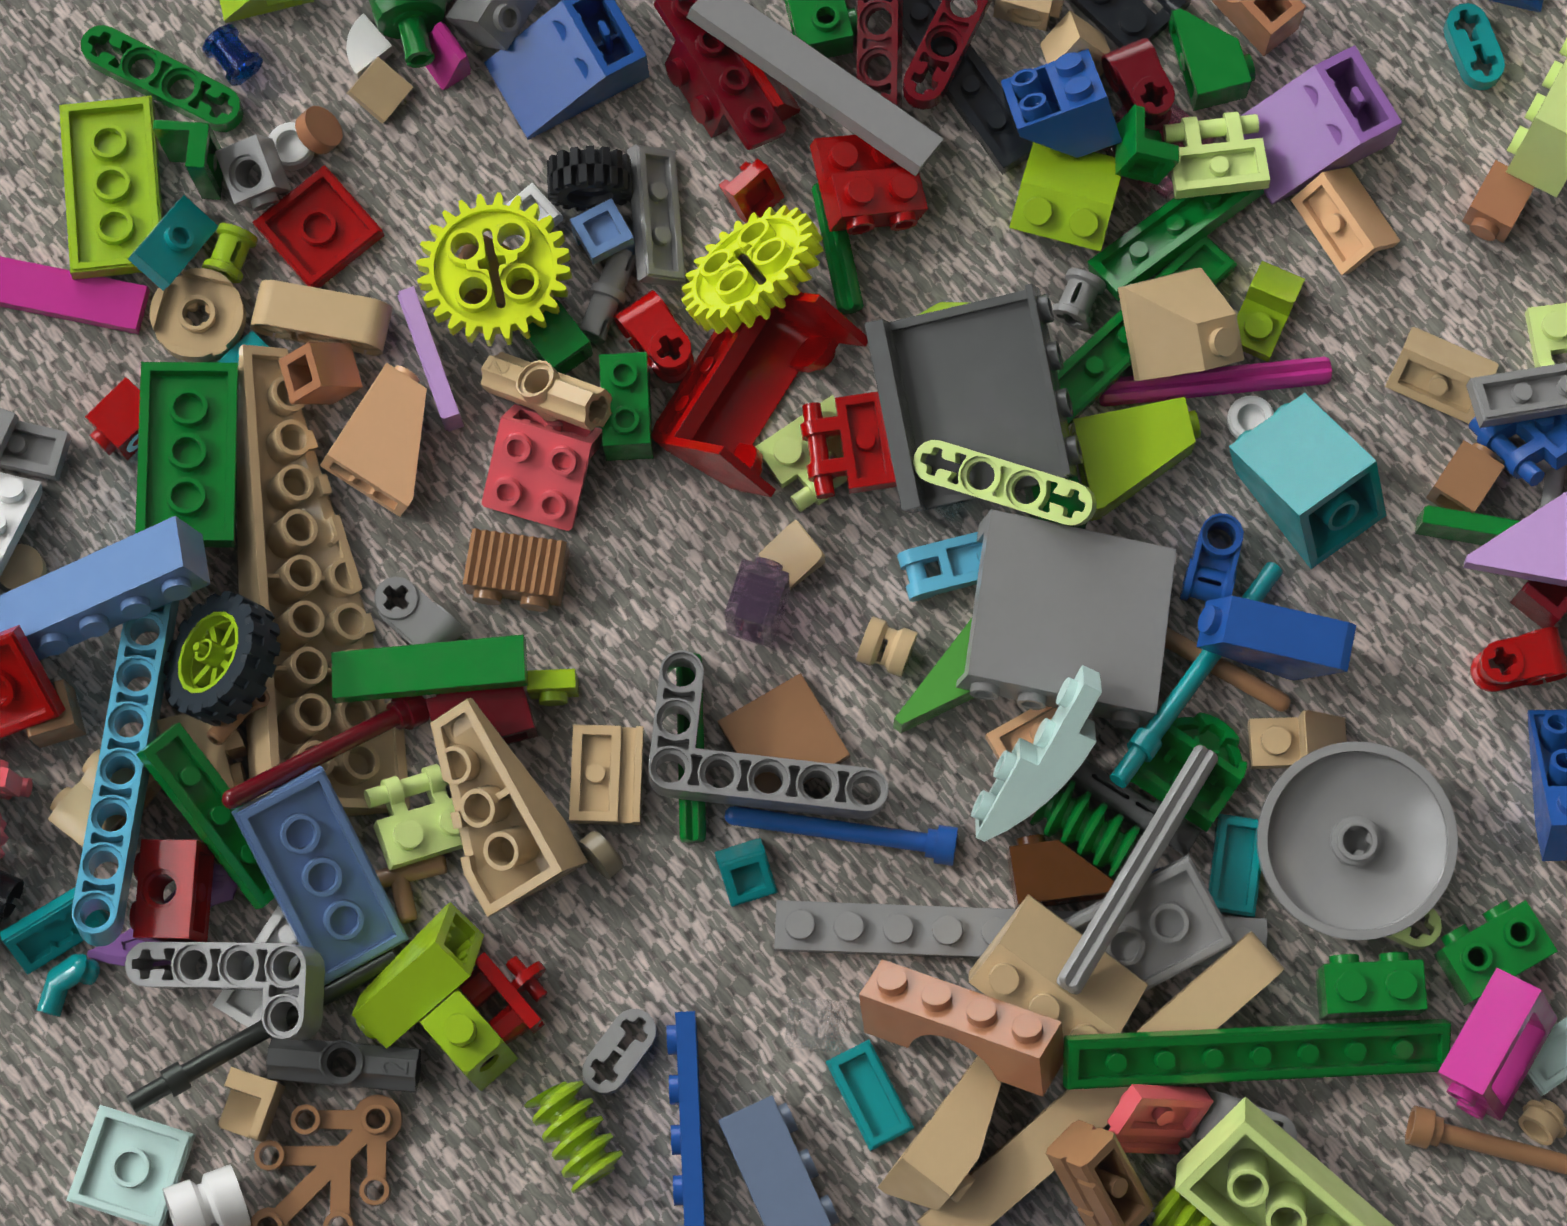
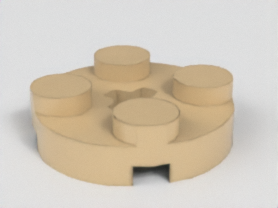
[149,268,246,362]

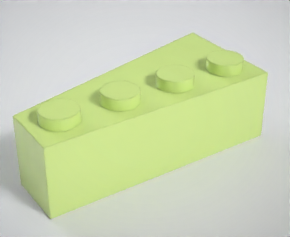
[1506,38,1567,198]

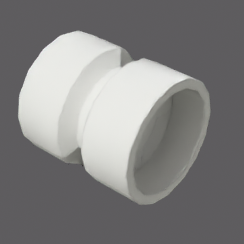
[162,1164,251,1226]

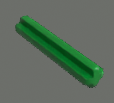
[811,183,864,315]

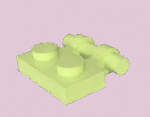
[1163,111,1270,199]
[755,395,847,512]
[364,764,463,871]

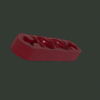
[856,0,903,109]
[903,0,992,110]

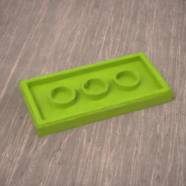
[59,96,163,280]

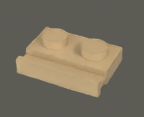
[569,725,644,825]

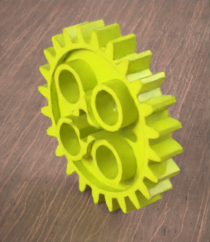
[416,192,572,346]
[681,205,823,334]

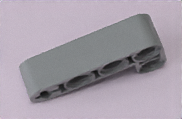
[125,942,325,1041]

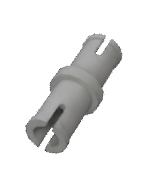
[579,249,636,344]

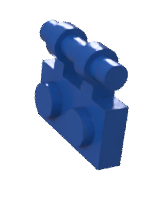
[1469,414,1567,486]

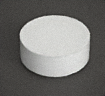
[269,122,315,171]
[1227,395,1274,438]

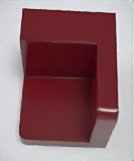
[1510,580,1567,628]

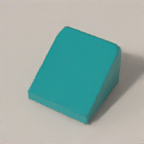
[714,838,778,907]

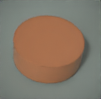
[295,106,343,154]

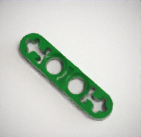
[81,25,244,132]

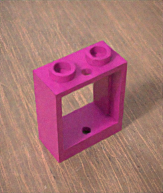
[1438,968,1558,1121]

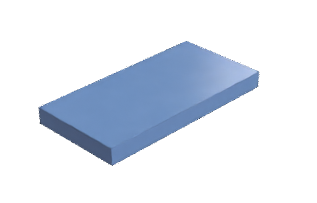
[231,765,409,986]

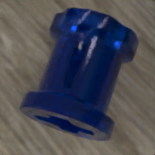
[202,24,263,86]

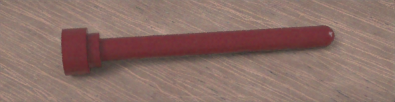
[222,696,430,809]

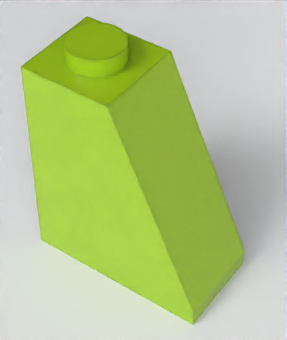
[1070,397,1201,521]
[352,902,484,1049]

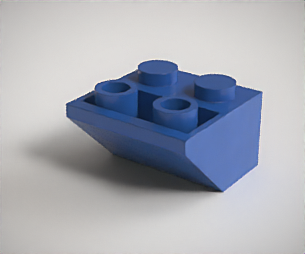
[1001,49,1122,158]

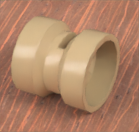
[856,616,918,678]

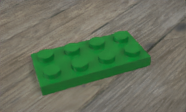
[135,362,239,548]

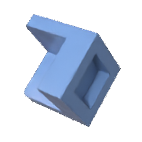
[570,198,635,265]

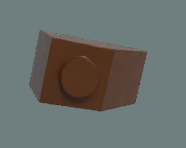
[1007,834,1114,909]

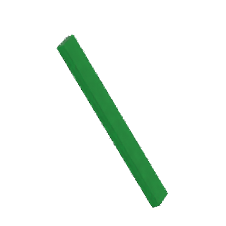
[1063,1019,1451,1090]

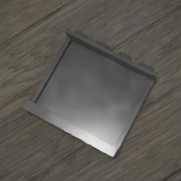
[864,283,1083,513]

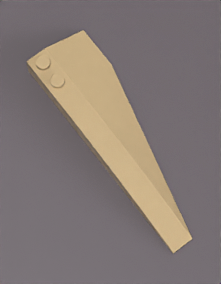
[237,344,410,817]

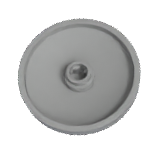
[1256,741,1458,940]

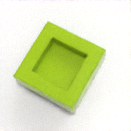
[527,669,579,706]

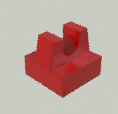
[719,158,785,223]

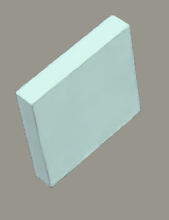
[66,1105,196,1226]

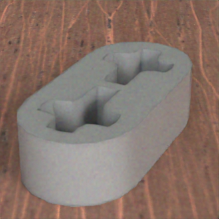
[582,1009,657,1095]

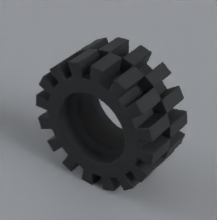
[547,146,632,211]

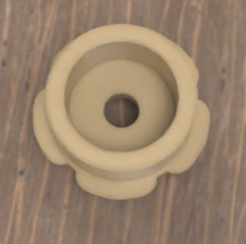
[1518,1099,1567,1146]

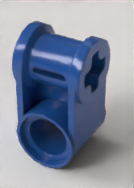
[1179,513,1244,601]

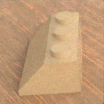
[969,894,1148,1043]

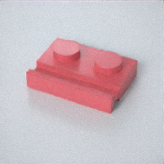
[1107,1084,1214,1155]

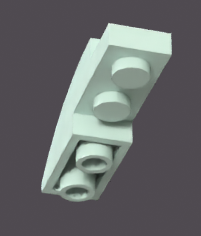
[971,665,1102,842]

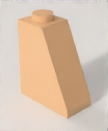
[320,362,427,517]

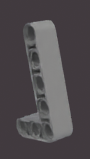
[648,650,889,820]

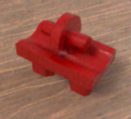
[459,952,548,1044]

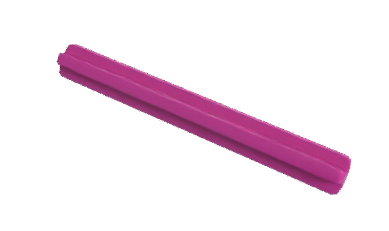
[1099,357,1332,407]

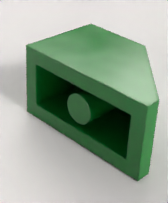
[1168,8,1256,111]

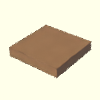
[718,673,850,794]

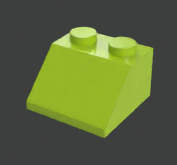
[1009,142,1121,252]

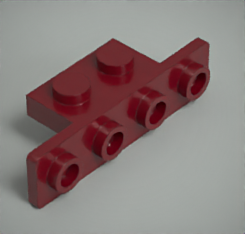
[653,0,787,150]

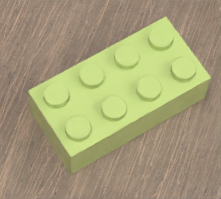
[1175,1097,1394,1226]

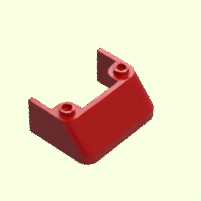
[652,292,868,497]

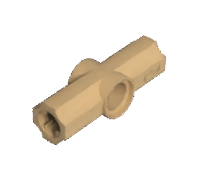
[480,352,612,431]

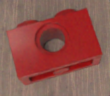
[129,839,214,942]

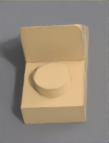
[1248,710,1347,769]

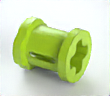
[202,223,258,284]

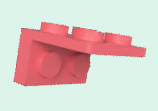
[482,404,602,531]

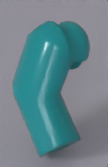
[36,954,100,1017]

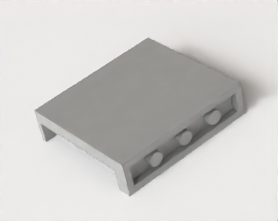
[956,509,1176,729]

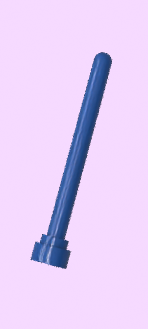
[724,806,958,866]

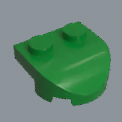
[1131,712,1247,832]

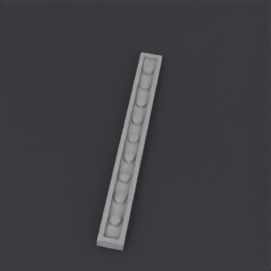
[774,900,1267,967]

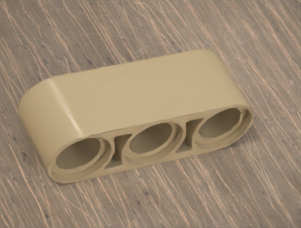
[250,280,393,356]

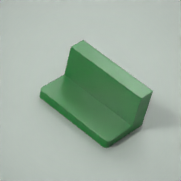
[153,120,223,200]

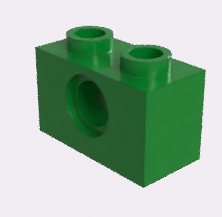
[599,352,654,461]

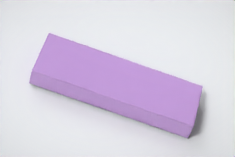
[397,286,464,432]

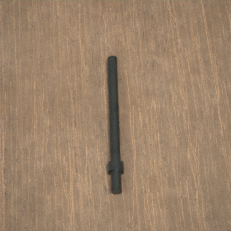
[126,949,396,1113]

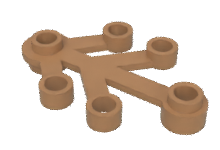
[250,1095,403,1226]

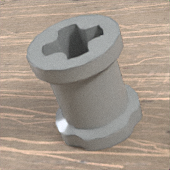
[1052,268,1106,330]

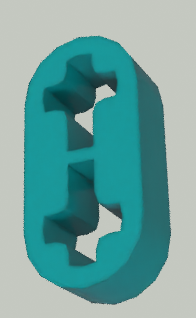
[1443,3,1505,90]

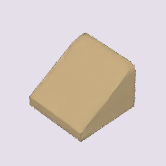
[758,519,825,592]

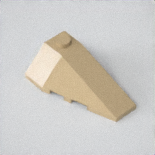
[430,698,588,917]
[877,1056,1002,1211]

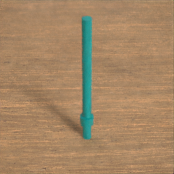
[1109,562,1283,788]

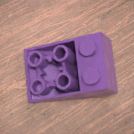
[1241,45,1402,205]

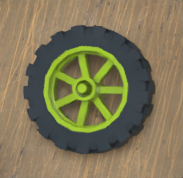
[163,591,281,726]

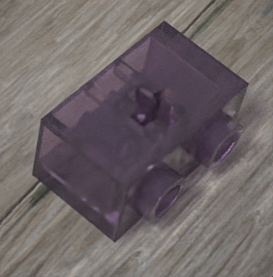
[725,557,790,649]

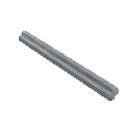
[1057,745,1218,995]

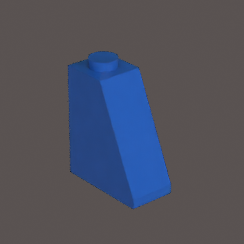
[1197,595,1357,681]

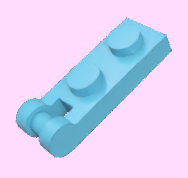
[897,532,983,602]

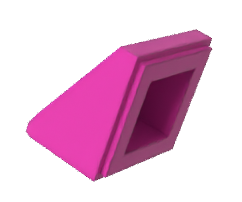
[425,22,471,90]

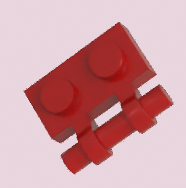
[800,391,897,499]

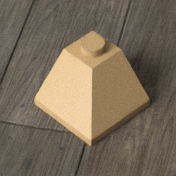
[1118,268,1244,381]

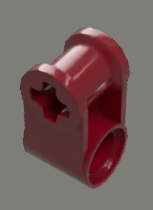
[1101,37,1175,132]

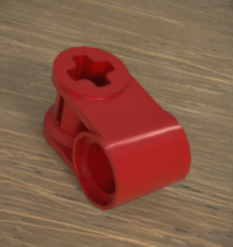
[614,290,694,383]
[1470,627,1567,692]

